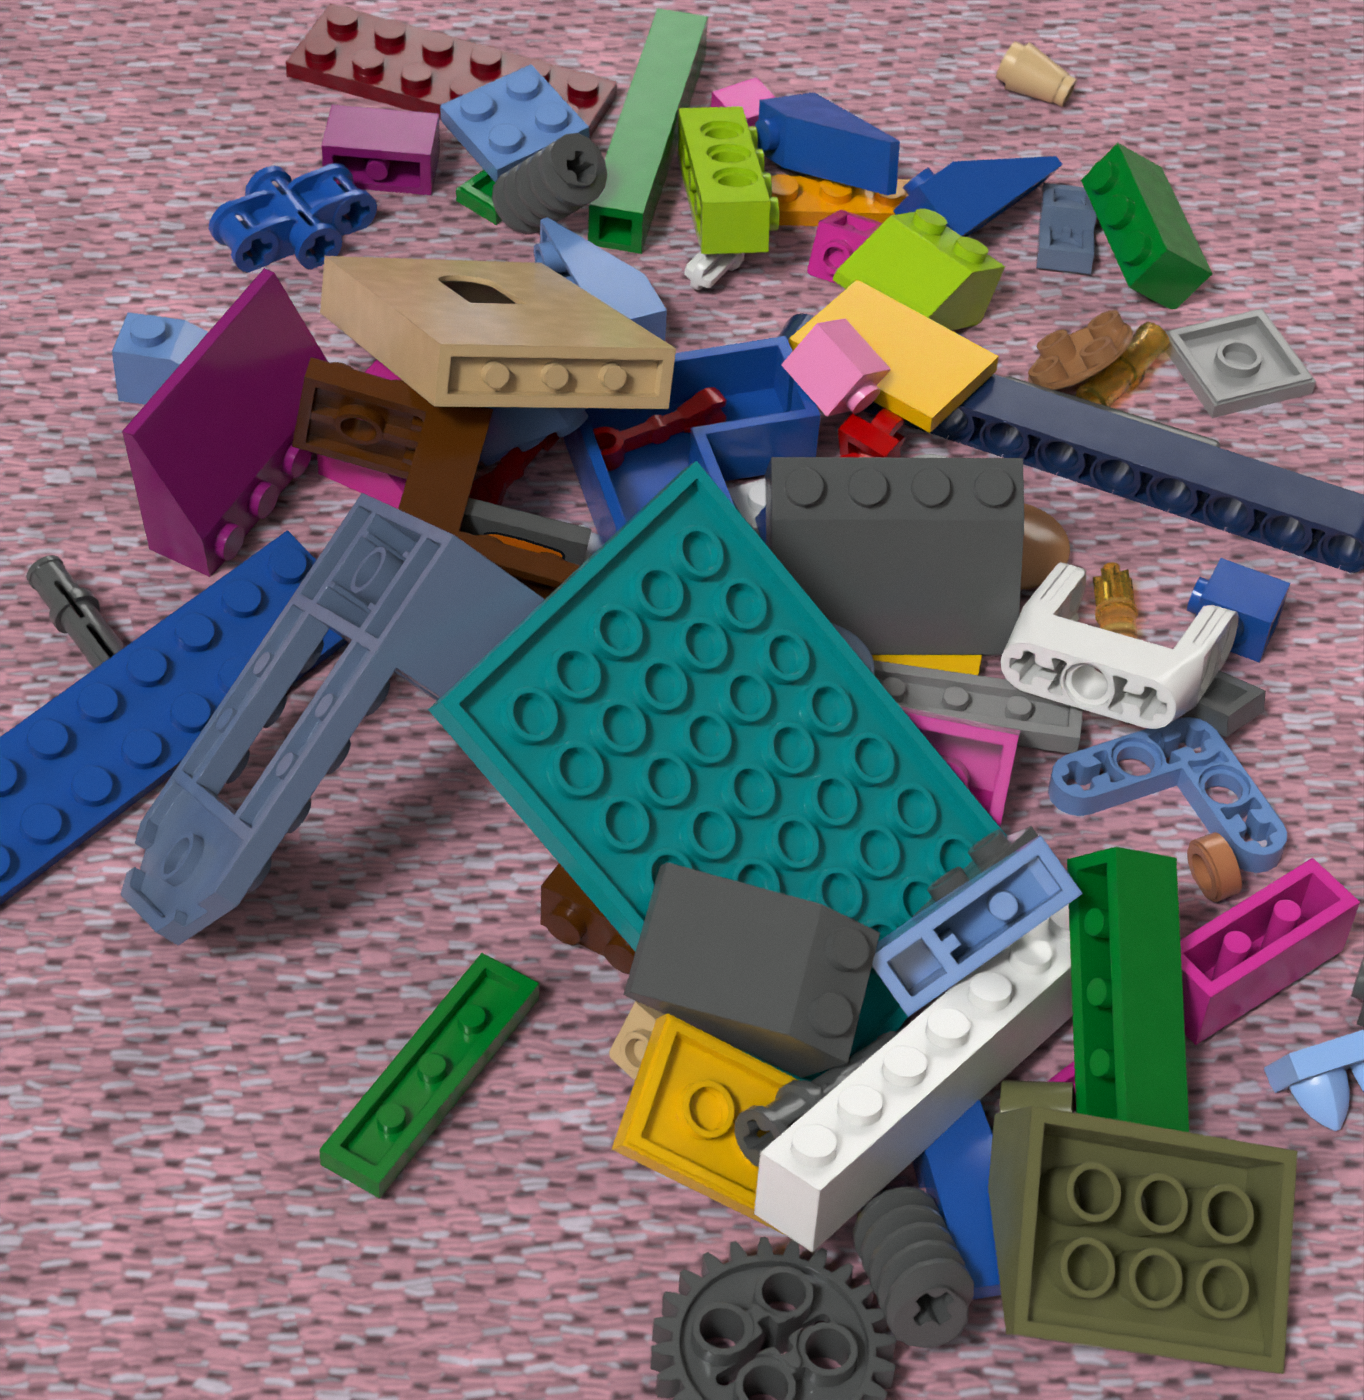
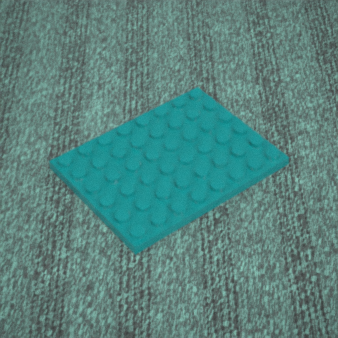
[428,461,1007,1082]

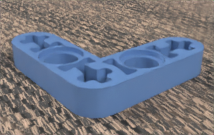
[1048,717,1287,873]

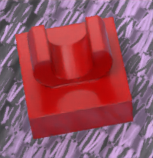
[838,408,905,458]

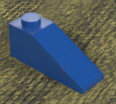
[755,92,900,195]
[893,156,1063,237]

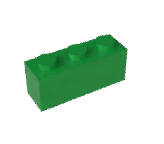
[1081,143,1213,310]

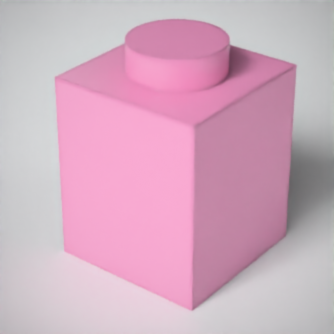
[781,318,891,416]

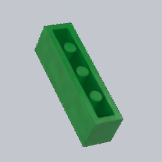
[1067,847,1189,1132]

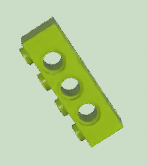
[677,106,779,254]

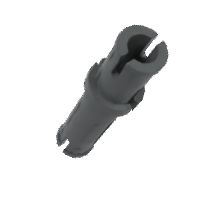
[26,555,125,669]

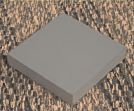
[1160,308,1316,418]

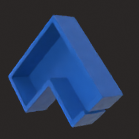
[563,336,821,543]

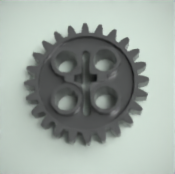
[650,1237,896,1400]

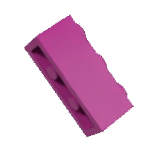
[1180,857,1360,1045]

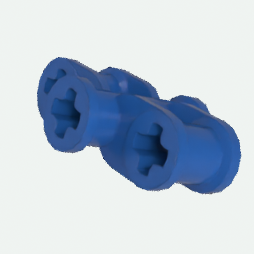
[209,163,377,272]

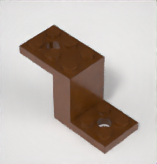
[292,357,581,599]

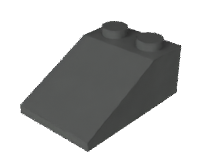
[623,862,880,1078]

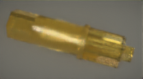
[1093,562,1138,639]

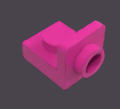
[807,209,882,284]

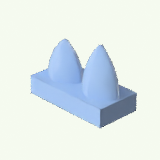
[1264,1030,1364,1131]

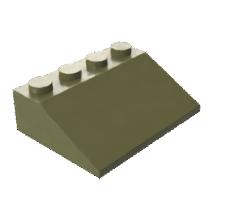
[988,1106,1297,1374]

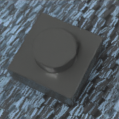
[1180,670,1266,737]

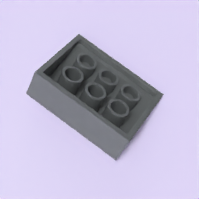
[765,457,1024,656]

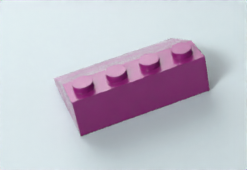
[122,268,328,577]

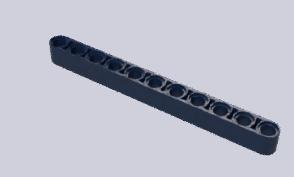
[778,313,1364,573]

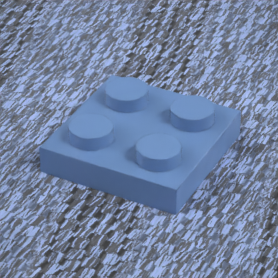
[440,64,589,182]

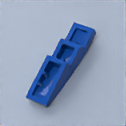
[912,1099,1001,1299]

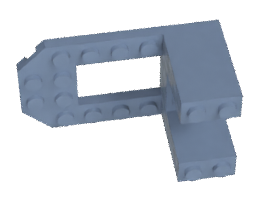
[120,493,545,946]

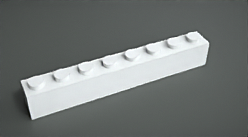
[754,905,1073,1253]

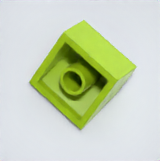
[832,208,1005,330]

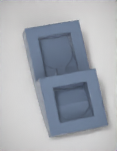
[1036,182,1097,274]

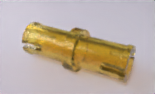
[1076,322,1170,407]

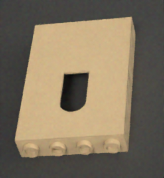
[320,256,676,409]

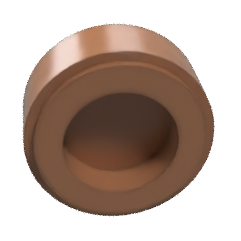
[1187,832,1242,902]

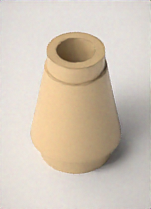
[996,41,1077,107]

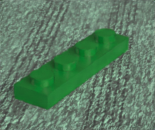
[319,953,539,1199]

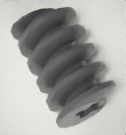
[492,133,607,235]
[853,1187,974,1348]

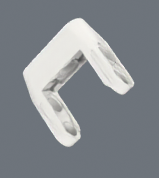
[1001,562,1239,729]

